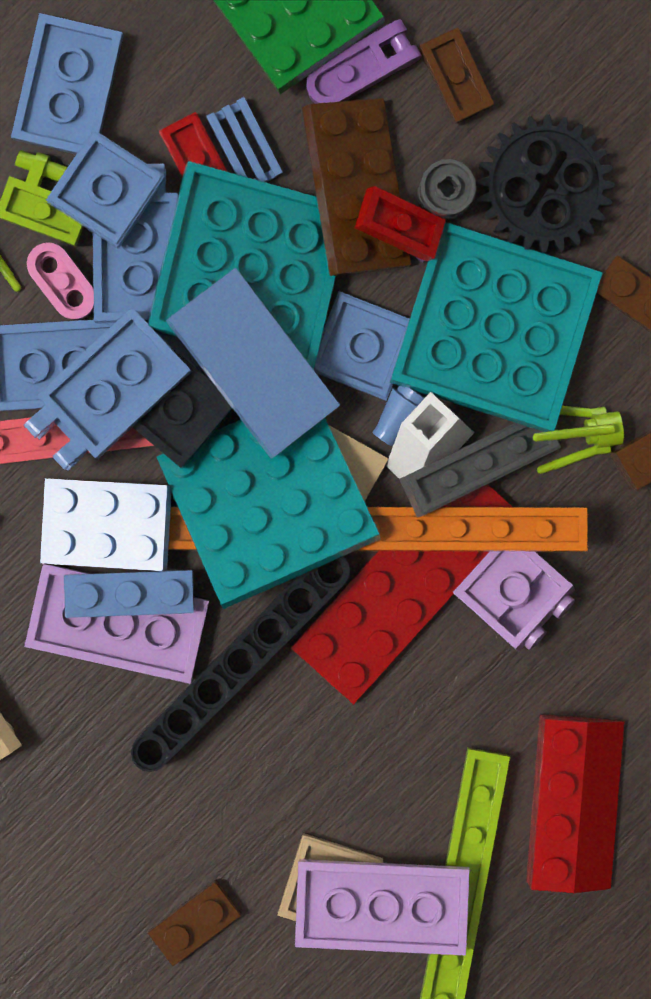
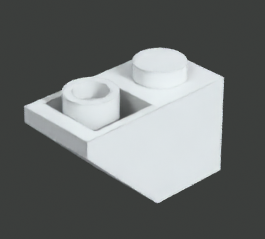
[386,392,474,479]

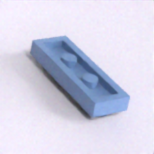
[64,570,194,618]

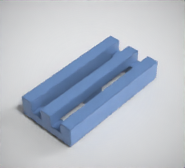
[206,97,283,183]

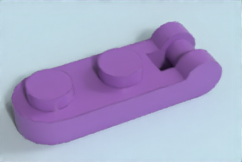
[306,19,422,104]

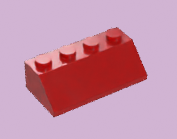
[526,714,624,893]

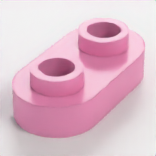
[27,243,94,320]

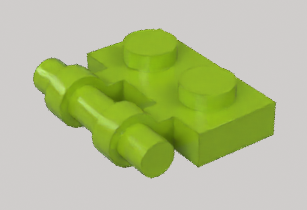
[0,150,84,247]

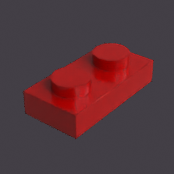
[355,186,446,261]

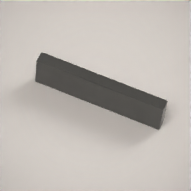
[399,423,561,518]

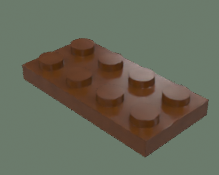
[302,98,411,276]

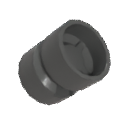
[417,159,476,221]

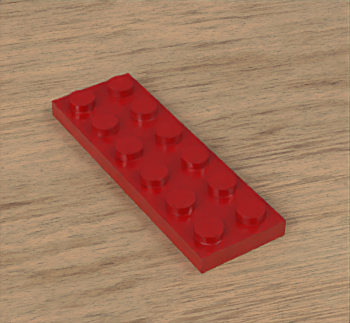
[291,484,513,705]

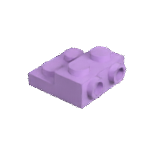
[453,551,575,652]

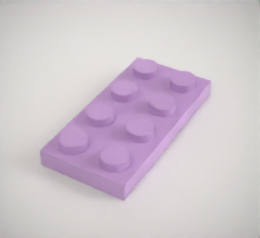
[24,563,209,684]
[295,859,469,956]

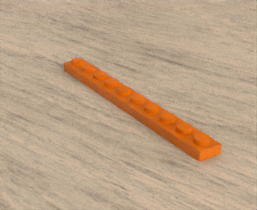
[168,507,587,552]

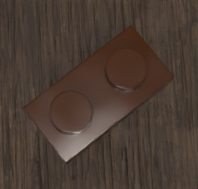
[419,27,494,124]
[596,255,651,333]
[148,879,241,967]

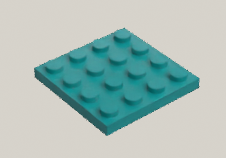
[148,161,336,370]
[390,222,602,432]
[157,418,381,609]

